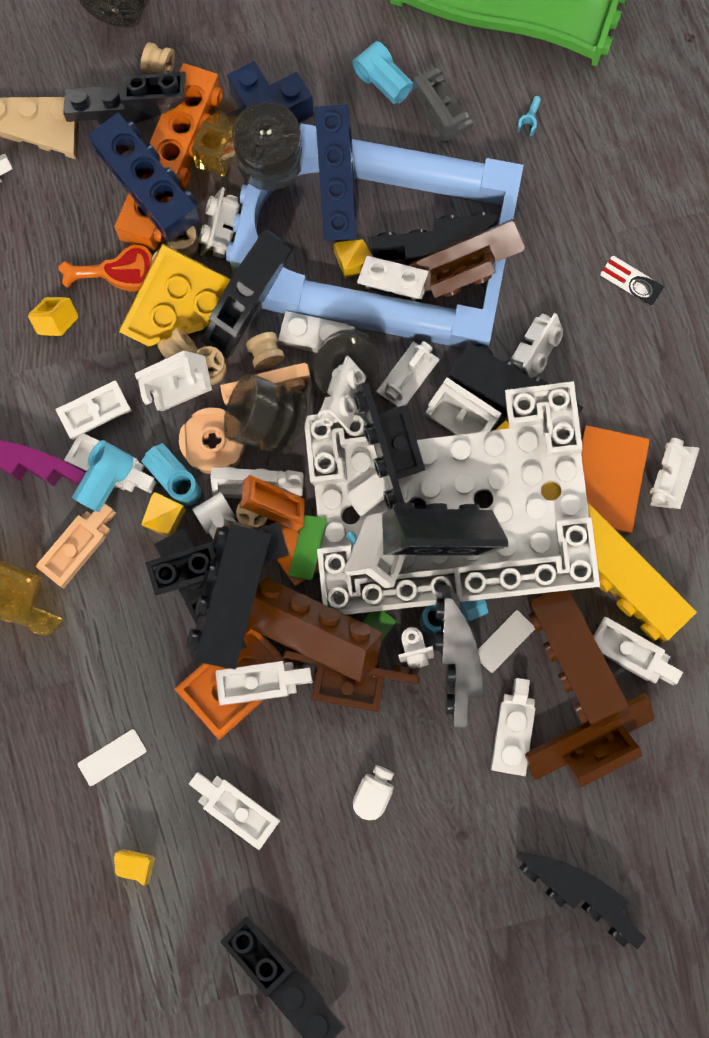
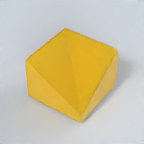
[333,239,373,279]
[28,297,78,336]
[141,492,186,537]
[114,849,155,886]

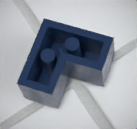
[227,61,313,143]

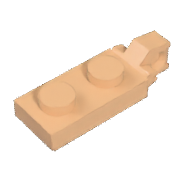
[220,363,311,406]
[36,503,116,589]

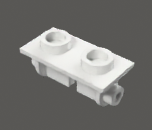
[198,187,240,258]
[357,256,429,301]
[510,313,563,378]
[376,341,440,407]
[318,356,366,430]
[650,438,699,509]
[398,627,434,669]

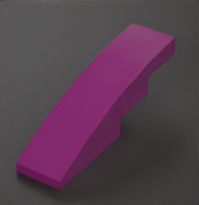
[0,440,86,487]

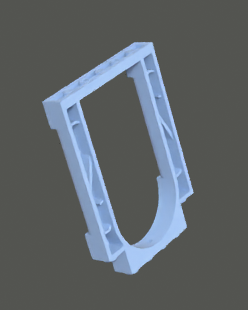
[226,123,524,349]

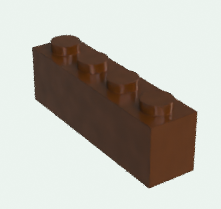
[247,577,383,682]
[528,590,631,730]

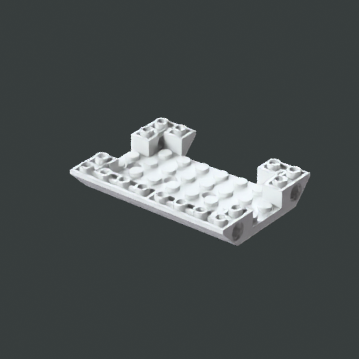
[304,381,600,615]

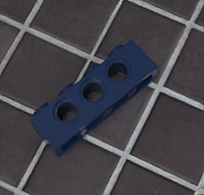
[315,104,359,242]
[87,113,200,243]

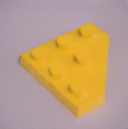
[119,243,231,346]

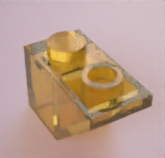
[191,111,247,177]

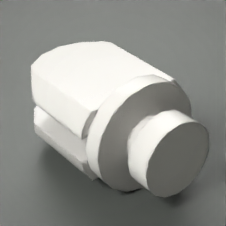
[353,765,394,820]

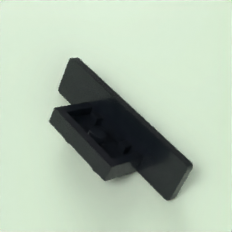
[353,382,425,510]

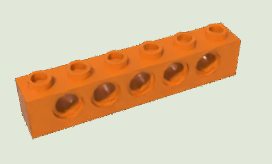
[114,63,223,252]

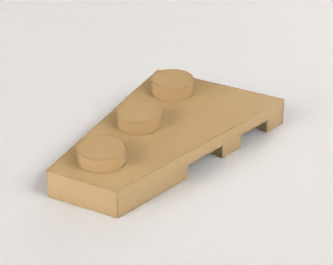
[0,97,78,159]

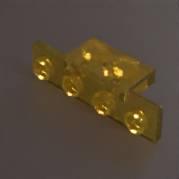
[0,560,63,635]

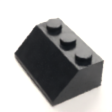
[382,503,508,556]

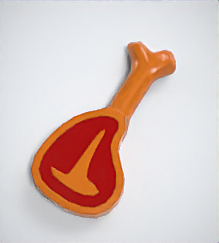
[58,244,153,292]

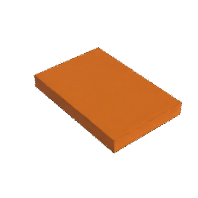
[581,425,650,535]
[175,627,288,740]

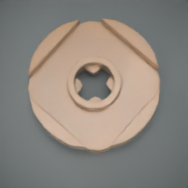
[179,408,245,474]

